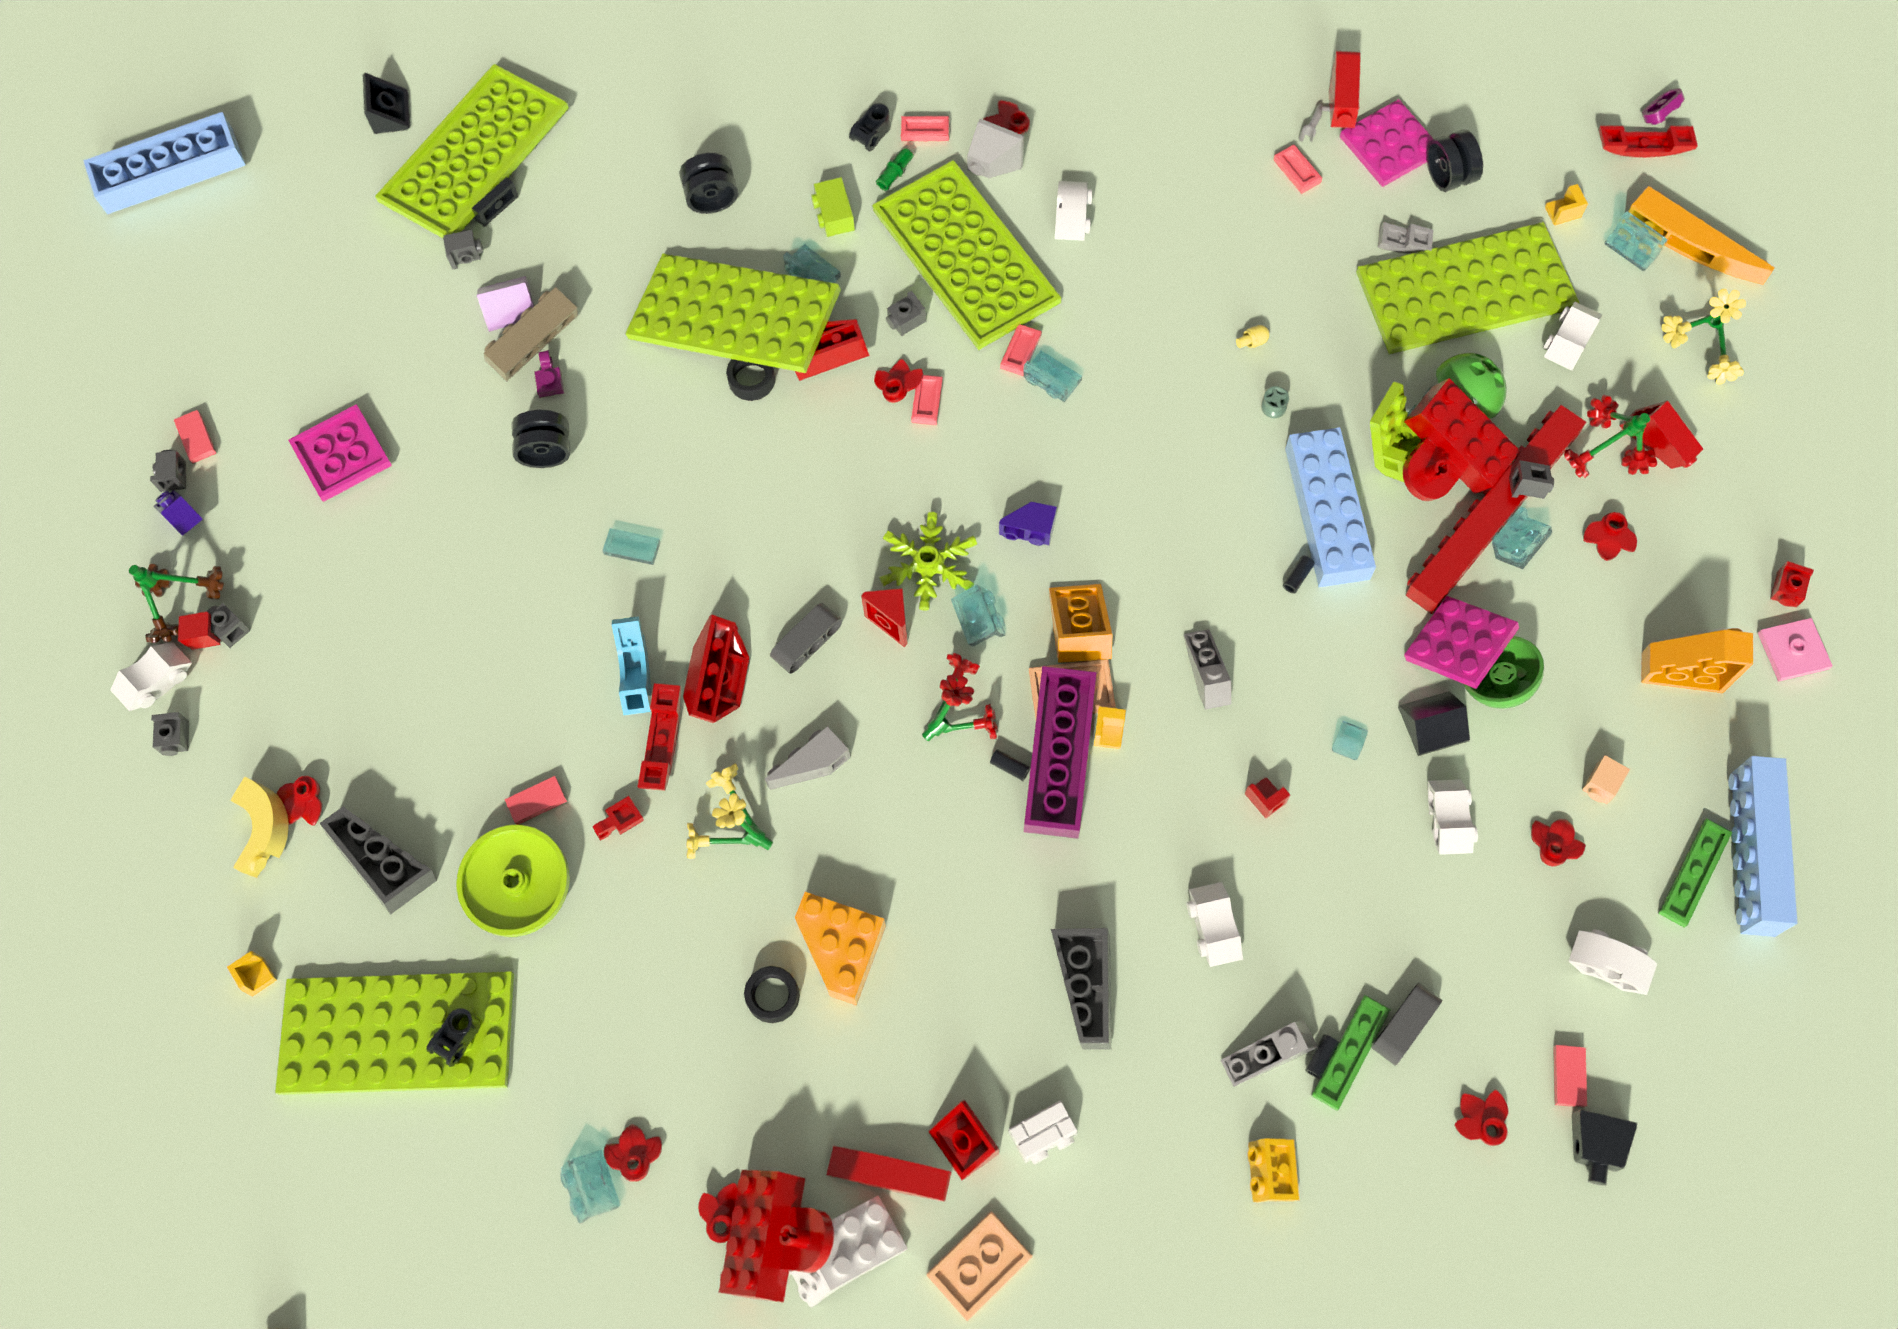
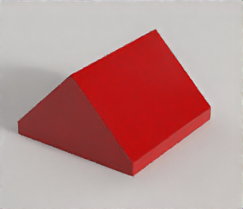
[861,588,908,647]
[929,1100,999,1180]

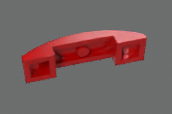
[1599,126,1698,158]
[638,683,681,791]

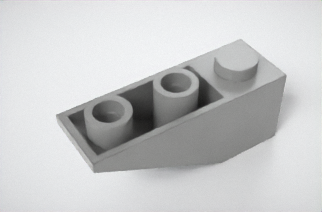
[1184,629,1231,710]
[765,726,851,790]
[1221,1021,1318,1087]

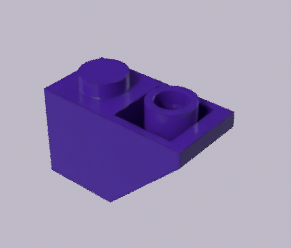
[153,490,203,536]
[999,502,1057,546]

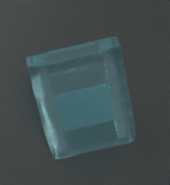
[1332,721,1368,760]

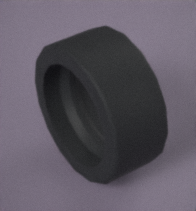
[726,359,775,401]
[744,966,800,1023]

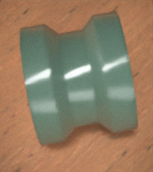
[1261,386,1289,418]

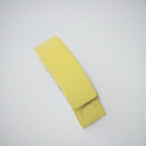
[230,776,289,878]

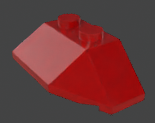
[683,615,750,723]

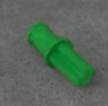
[876,148,914,191]

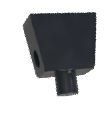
[1572,1110,1637,1185]

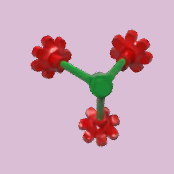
[1564,395,1657,478]
[922,653,998,741]

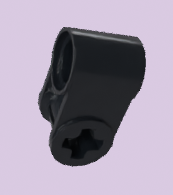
[849,103,891,151]
[426,1008,480,1067]

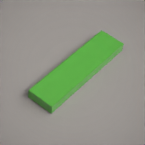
[1658,818,1732,928]
[1311,995,1391,1111]

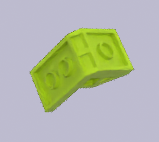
[1370,381,1421,482]

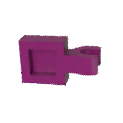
[534,350,564,398]

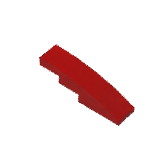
[826,1146,952,1202]

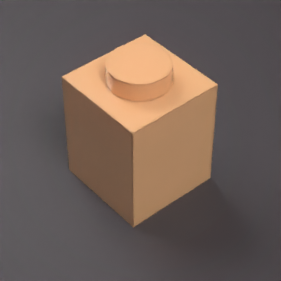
[1582,755,1630,804]

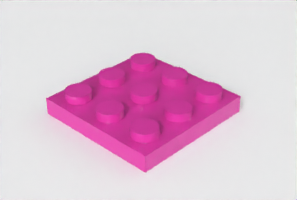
[1340,99,1433,187]
[288,404,392,502]
[1404,596,1519,689]

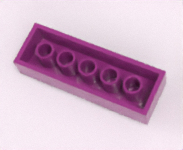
[1024,666,1097,839]

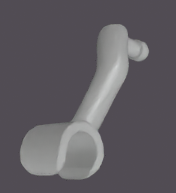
[1299,104,1330,142]

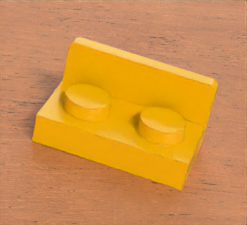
[1248,1138,1299,1202]

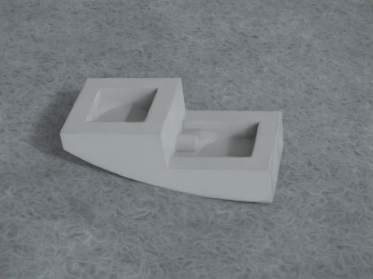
[1378,222,1434,253]

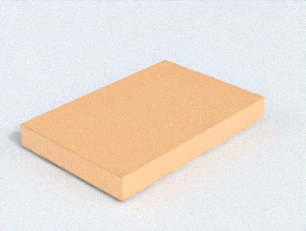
[1029,659,1116,720]
[926,1211,1033,1321]

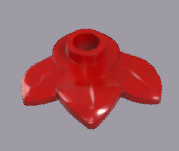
[983,100,1030,134]
[874,359,923,403]
[1583,512,1637,561]
[276,776,322,826]
[1531,819,1586,867]
[1454,1090,1509,1146]
[604,1124,662,1182]
[698,1183,738,1243]

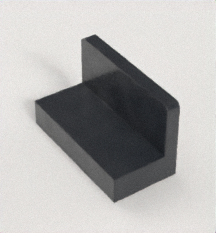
[472,177,519,227]

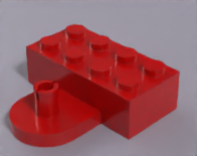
[1403,378,1520,501]
[718,1170,834,1303]

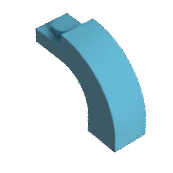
[611,616,651,715]

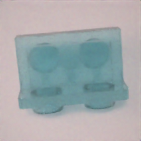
[1492,507,1552,570]
[560,1150,621,1224]

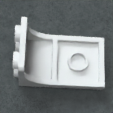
[789,1195,908,1307]

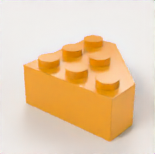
[1641,628,1753,693]
[795,892,886,1005]

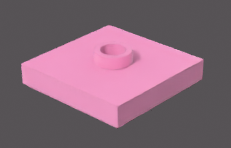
[1758,618,1833,682]

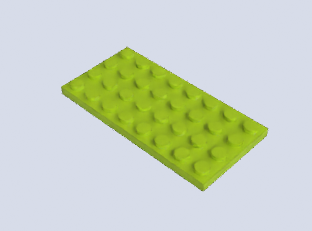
[375,64,569,238]
[872,160,1061,350]
[1356,222,1580,355]
[625,253,841,373]
[275,972,514,1095]

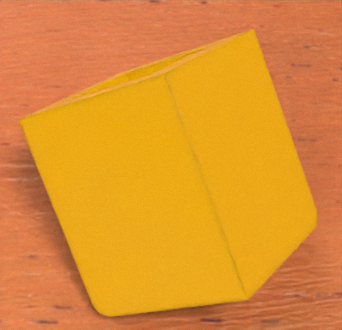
[1545,184,1588,226]
[1094,706,1126,749]
[227,951,277,997]

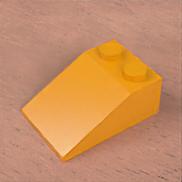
[1049,584,1112,663]

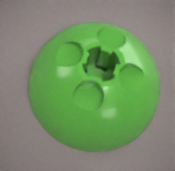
[1436,353,1507,419]
[1463,636,1544,709]

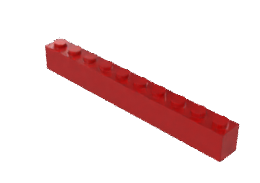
[1406,405,1587,614]

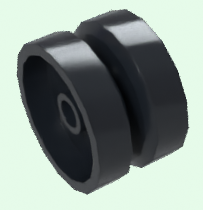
[1426,129,1483,192]
[679,153,738,214]
[511,409,570,468]

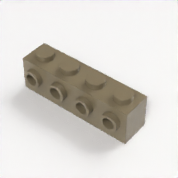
[483,287,578,382]

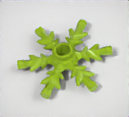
[879,512,977,611]

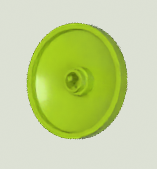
[456,825,570,937]

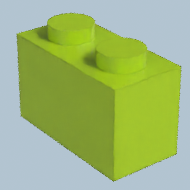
[811,177,855,237]

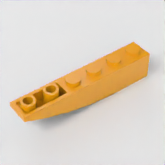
[1625,186,1775,285]

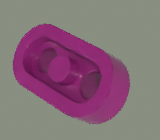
[1642,88,1685,125]

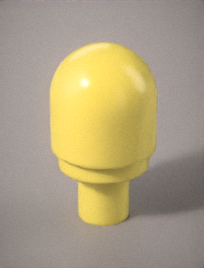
[1236,325,1270,348]

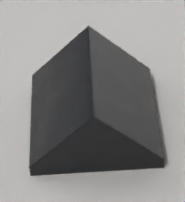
[363,72,410,134]
[1398,691,1470,756]

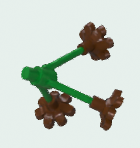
[129,564,224,643]

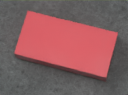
[901,116,949,141]
[1273,144,1322,194]
[1000,324,1042,376]
[911,375,943,425]
[174,410,217,464]
[505,776,567,825]
[1554,1045,1587,1108]

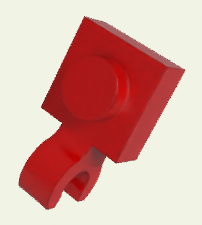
[592,796,644,841]

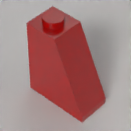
[1328,51,1361,128]
[1620,400,1704,469]

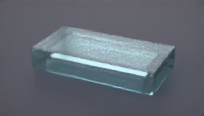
[602,528,661,565]

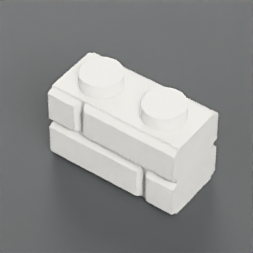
[1009,1101,1077,1164]

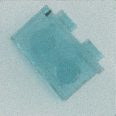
[1604,211,1668,271]
[783,244,841,283]
[1023,351,1082,402]
[951,585,1006,647]

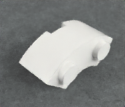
[1055,181,1092,240]
[1544,302,1602,370]
[111,642,192,711]
[1428,779,1478,854]
[1186,882,1243,967]
[1569,929,1657,995]

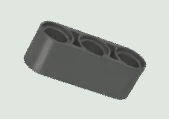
[770,603,843,674]
[1371,982,1443,1066]

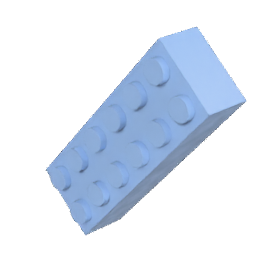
[83,112,245,214]
[1285,427,1376,587]
[1728,756,1797,937]

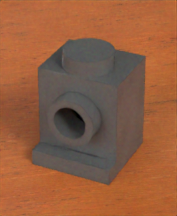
[443,230,483,269]
[886,291,926,336]
[150,450,186,492]
[1509,460,1554,499]
[207,603,250,648]
[151,712,189,756]

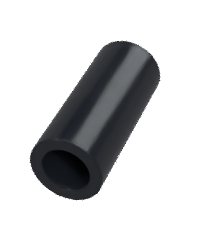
[1282,555,1315,594]
[990,749,1031,781]
[1305,1034,1339,1079]

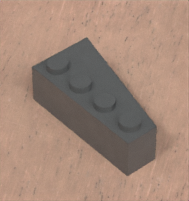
[320,807,437,915]
[1051,928,1112,1050]

